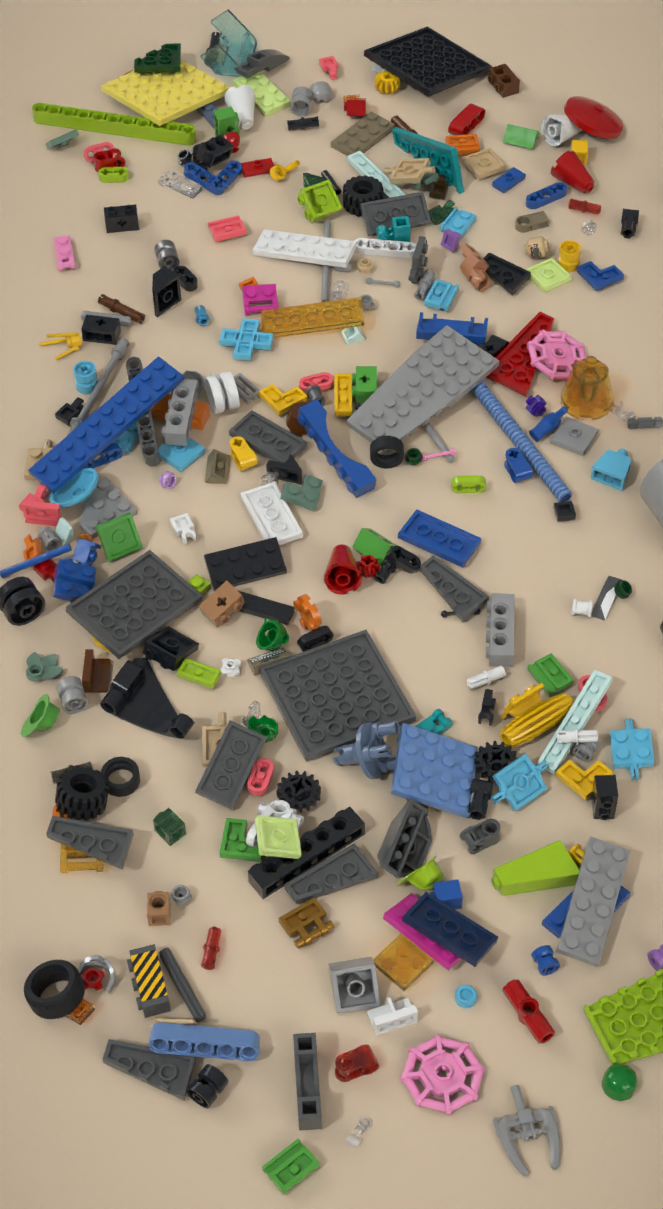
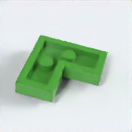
[219,818,262,862]

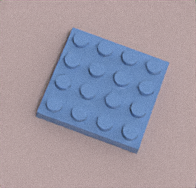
[391,723,478,818]

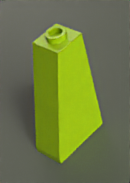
[491,840,579,896]

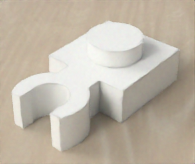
[170,513,196,544]

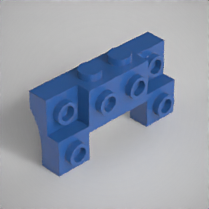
[416,312,488,345]

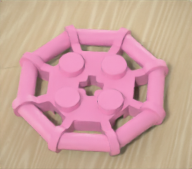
[526,330,589,381]
[400,1034,485,1115]

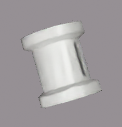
[572,598,593,618]

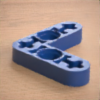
[183,160,242,195]

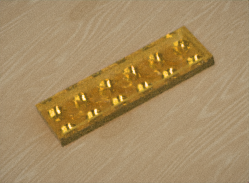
[261,297,365,338]

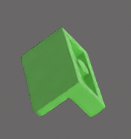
[503,124,540,149]
[352,528,397,565]

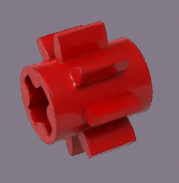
[357,555,380,578]

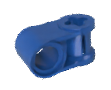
[504,448,533,483]

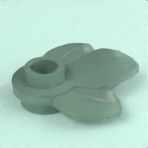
[26,652,63,682]

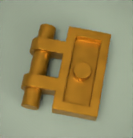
[279,897,335,949]

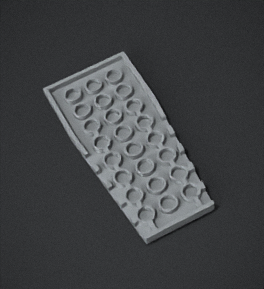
[347,325,499,453]

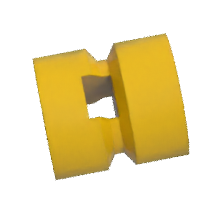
[558,240,581,272]

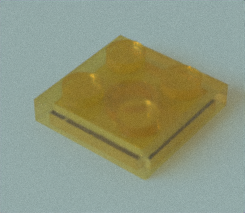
[373,933,434,991]

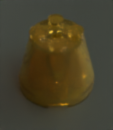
[561,356,614,420]

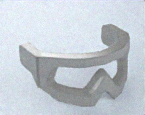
[78,955,116,993]

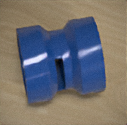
[531,945,560,976]

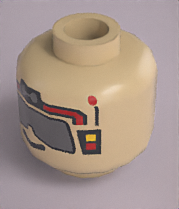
[524,236,549,259]

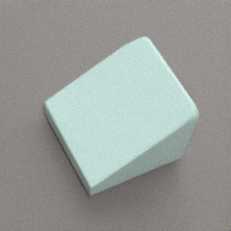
[341,322,365,344]
[54,518,75,546]

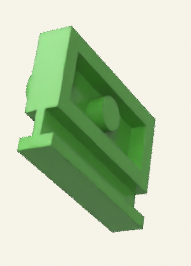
[527,653,574,697]
[262,1138,320,1195]

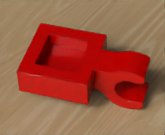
[33,559,57,583]

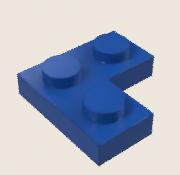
[577,261,624,291]

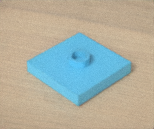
[159,437,206,472]

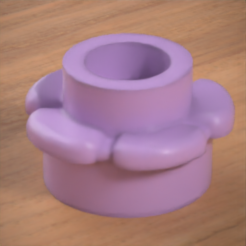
[159,471,177,489]

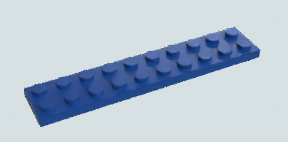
[28,356,184,494]

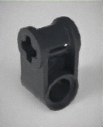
[482,335,509,358]

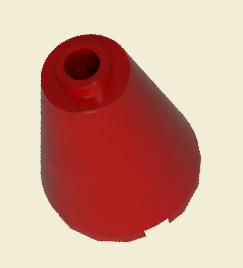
[550,150,594,193]
[324,544,362,595]

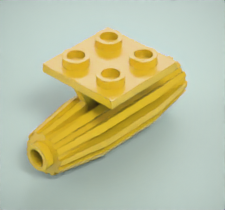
[499,683,574,748]

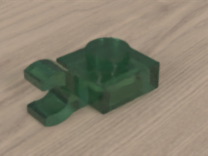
[428,200,455,225]

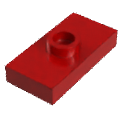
[241,158,274,177]

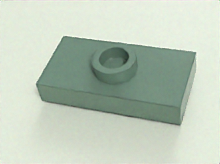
[46,129,79,149]

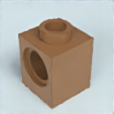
[147,891,170,926]

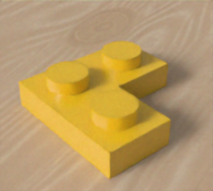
[259,384,308,416]
[555,760,614,801]

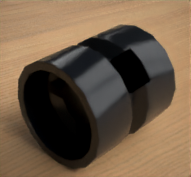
[186,1064,229,1109]

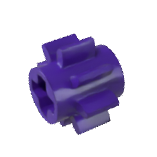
[525,395,547,416]

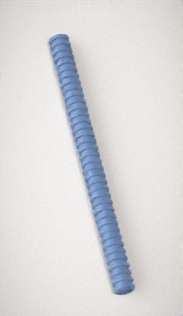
[471,380,573,502]

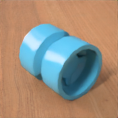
[73,361,98,394]

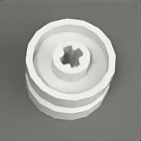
[204,371,240,414]

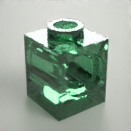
[153,808,186,846]

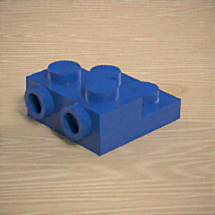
[53,558,96,601]

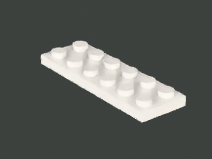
[252,229,357,268]

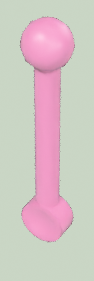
[422,448,457,462]

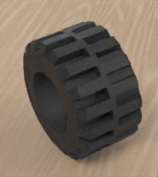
[343,175,383,217]
[55,766,109,821]

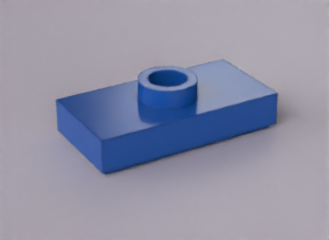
[492,167,526,193]

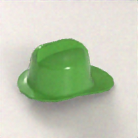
[21,694,60,737]

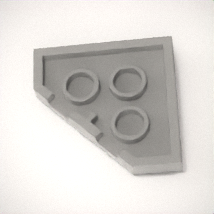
[80,477,137,540]

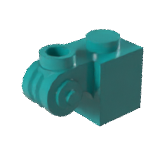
[376,216,411,242]

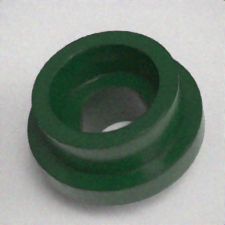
[405,448,423,465]
[614,580,632,599]

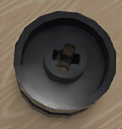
[0,576,45,626]

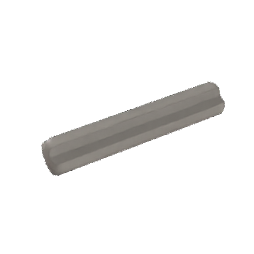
[81,311,131,327]

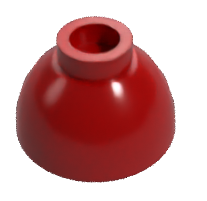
[223,132,240,153]

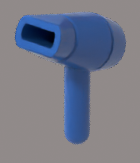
[529,406,568,442]

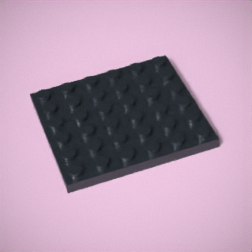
[364,26,492,97]

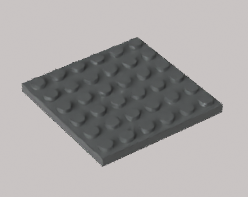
[259,629,416,761]

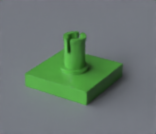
[95,512,143,562]

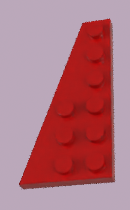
[486,312,554,397]

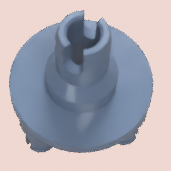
[333,721,400,779]

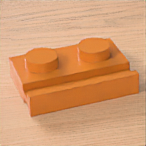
[445,134,480,155]

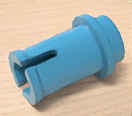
[195,305,209,326]

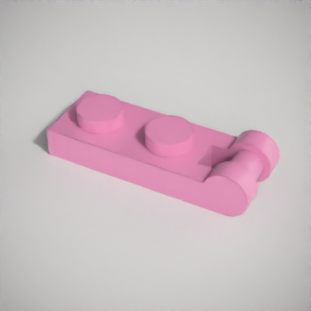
[54,235,75,271]

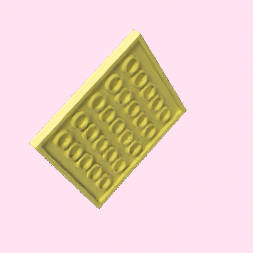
[101,59,231,126]

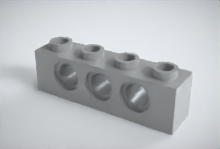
[162,379,199,446]
[486,593,515,667]

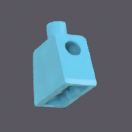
[591,449,631,491]

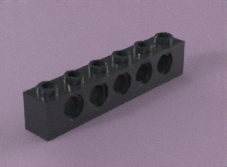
[248,807,365,899]

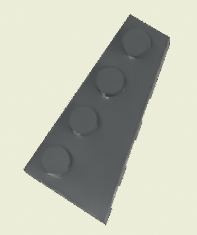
[420,555,489,622]
[46,816,134,870]
[284,843,378,904]
[103,1039,196,1101]

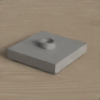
[550,416,599,456]

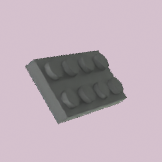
[360,191,431,236]
[229,410,307,463]
[195,720,267,810]

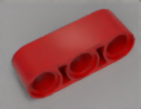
[448,103,485,135]

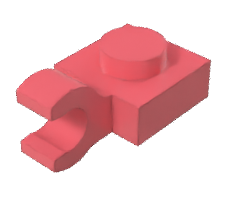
[319,56,338,80]
[19,484,49,511]

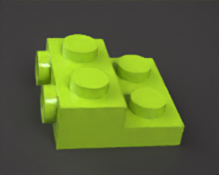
[297,180,343,223]

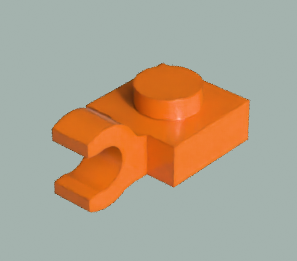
[23,534,43,568]

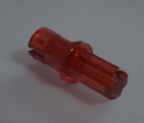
[568,198,601,215]
[201,926,221,970]

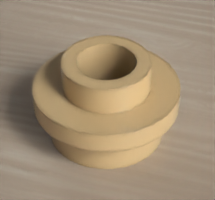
[357,258,374,274]

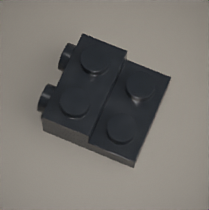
[143,626,199,671]

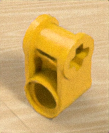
[229,436,258,471]

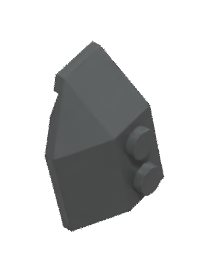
[377,799,432,879]

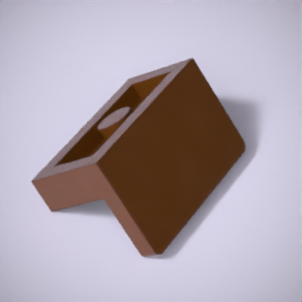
[82,649,111,693]

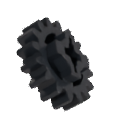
[474,741,518,781]
[276,770,321,813]

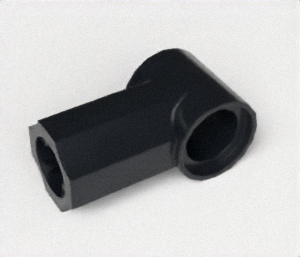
[621,208,639,239]
[468,779,493,820]

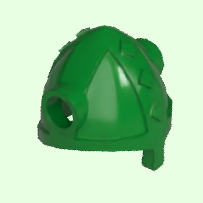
[256,618,289,651]

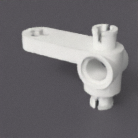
[246,800,304,848]

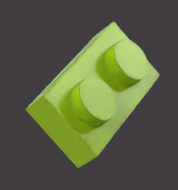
[177,658,221,689]

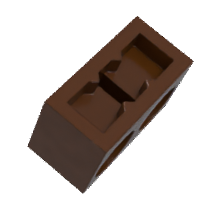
[487,64,520,98]

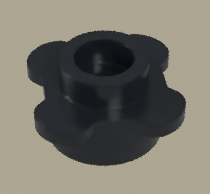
[178,149,194,165]

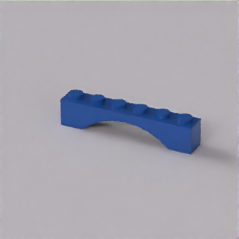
[297,399,377,498]

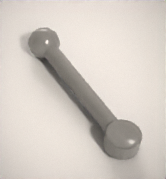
[366,278,400,287]

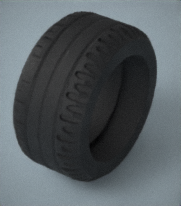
[24,959,85,1020]

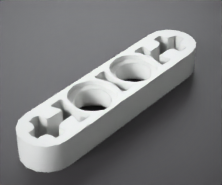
[354,238,416,258]

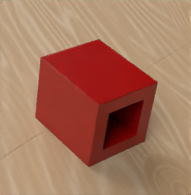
[344,98,366,116]

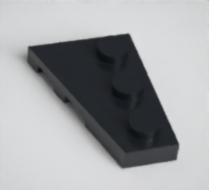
[483,252,531,295]

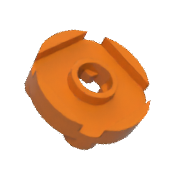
[293,594,322,631]

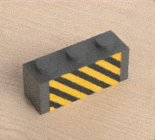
[127,944,171,1018]

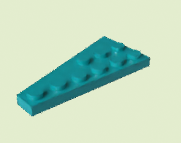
[392,127,465,194]

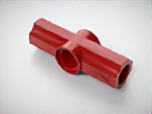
[502,979,555,1044]

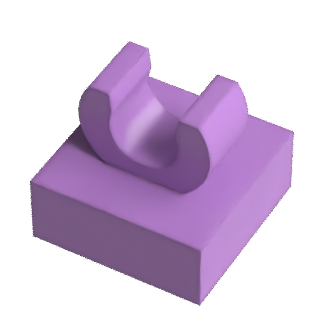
[441,229,461,252]

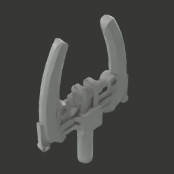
[493,1085,560,1176]

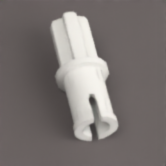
[467,665,506,689]
[557,728,598,745]

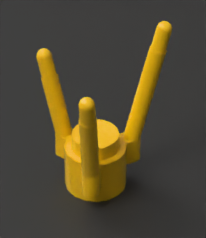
[39,332,82,360]

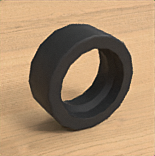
[370,436,404,469]
[101,756,140,797]

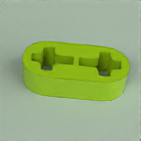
[98,167,129,183]
[451,475,486,493]

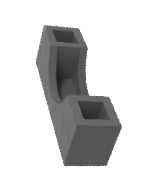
[293,1032,322,1131]

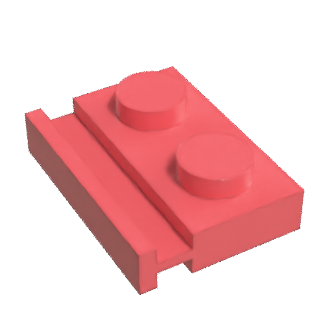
[208,215,247,242]
[22,500,62,527]

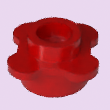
[83,968,105,991]

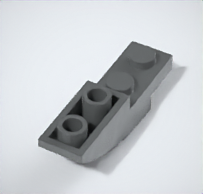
[236,49,290,79]

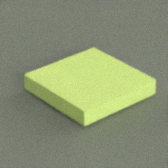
[526,257,572,293]
[255,815,302,859]

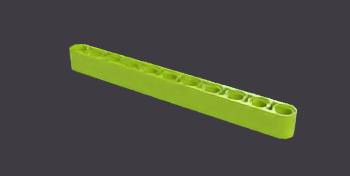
[32,103,196,146]

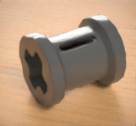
[305,385,326,406]

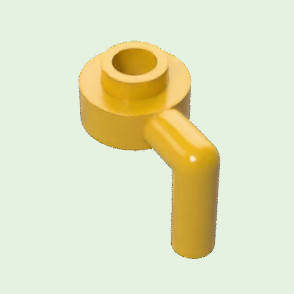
[270,160,300,182]

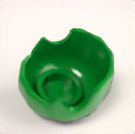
[247,715,278,743]
[602,1063,638,1101]

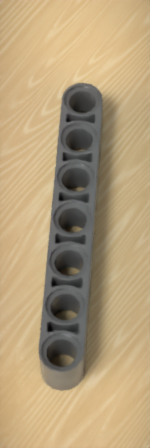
[126,357,161,466]

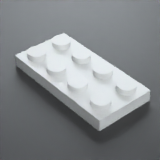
[241,482,303,545]

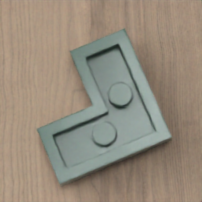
[280,474,323,511]

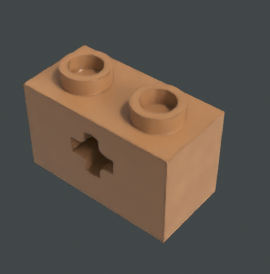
[199,581,245,628]

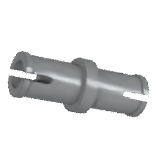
[414,269,435,300]

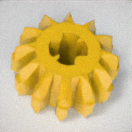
[374,70,400,95]

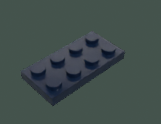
[402,892,498,967]

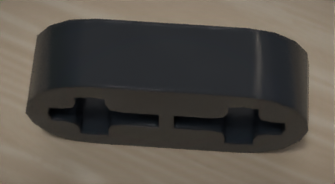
[173,266,198,291]
[386,546,421,573]
[297,626,334,652]

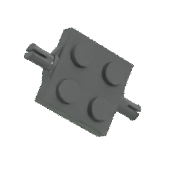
[408,236,428,284]

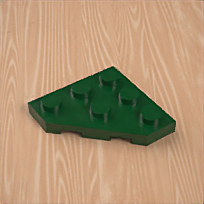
[134,43,181,74]

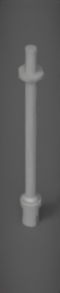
[67,338,130,436]

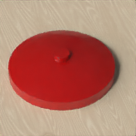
[564,96,623,139]

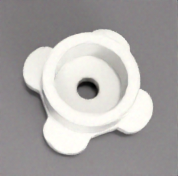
[220,658,241,677]

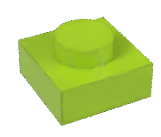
[188,574,211,595]

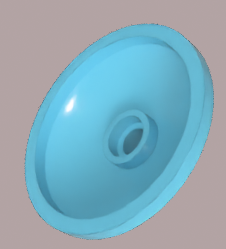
[50,468,99,508]

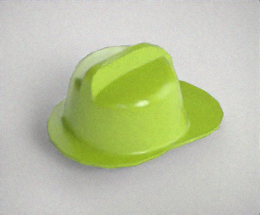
[397,855,444,891]

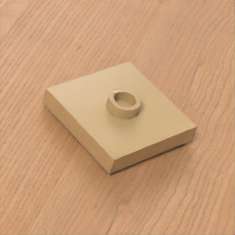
[463,148,506,180]

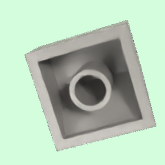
[328,957,381,1014]

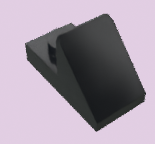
[266,454,302,485]

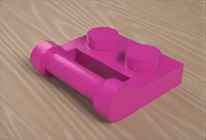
[242,284,279,315]

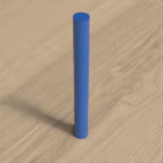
[0,544,72,578]

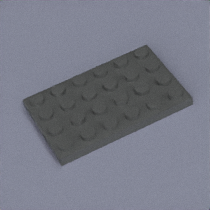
[66,550,203,659]

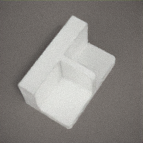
[367,997,418,1035]

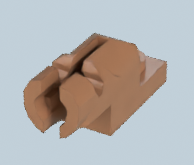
[459,242,490,292]

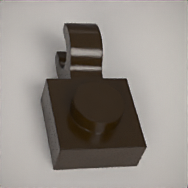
[429,174,448,200]

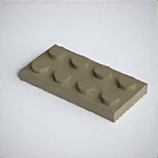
[331,112,395,156]

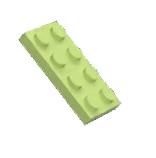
[232,72,291,117]

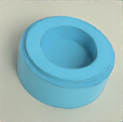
[455,985,477,1008]

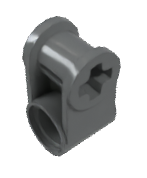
[459,818,500,854]

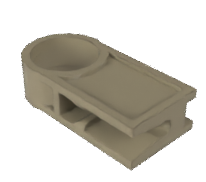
[515,211,549,233]

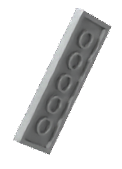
[556,836,630,967]

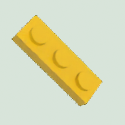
[334,373,352,416]

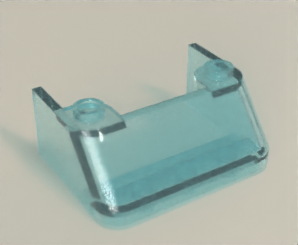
[200,9,257,77]

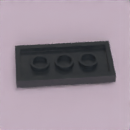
[204,537,287,591]

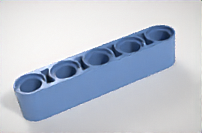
[149,1022,260,1061]

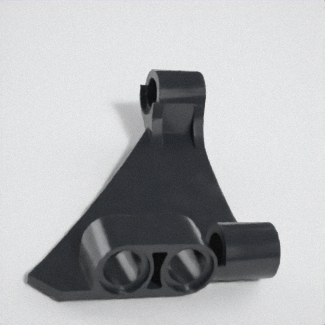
[100,657,195,739]

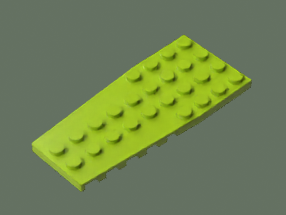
[583,969,663,1065]

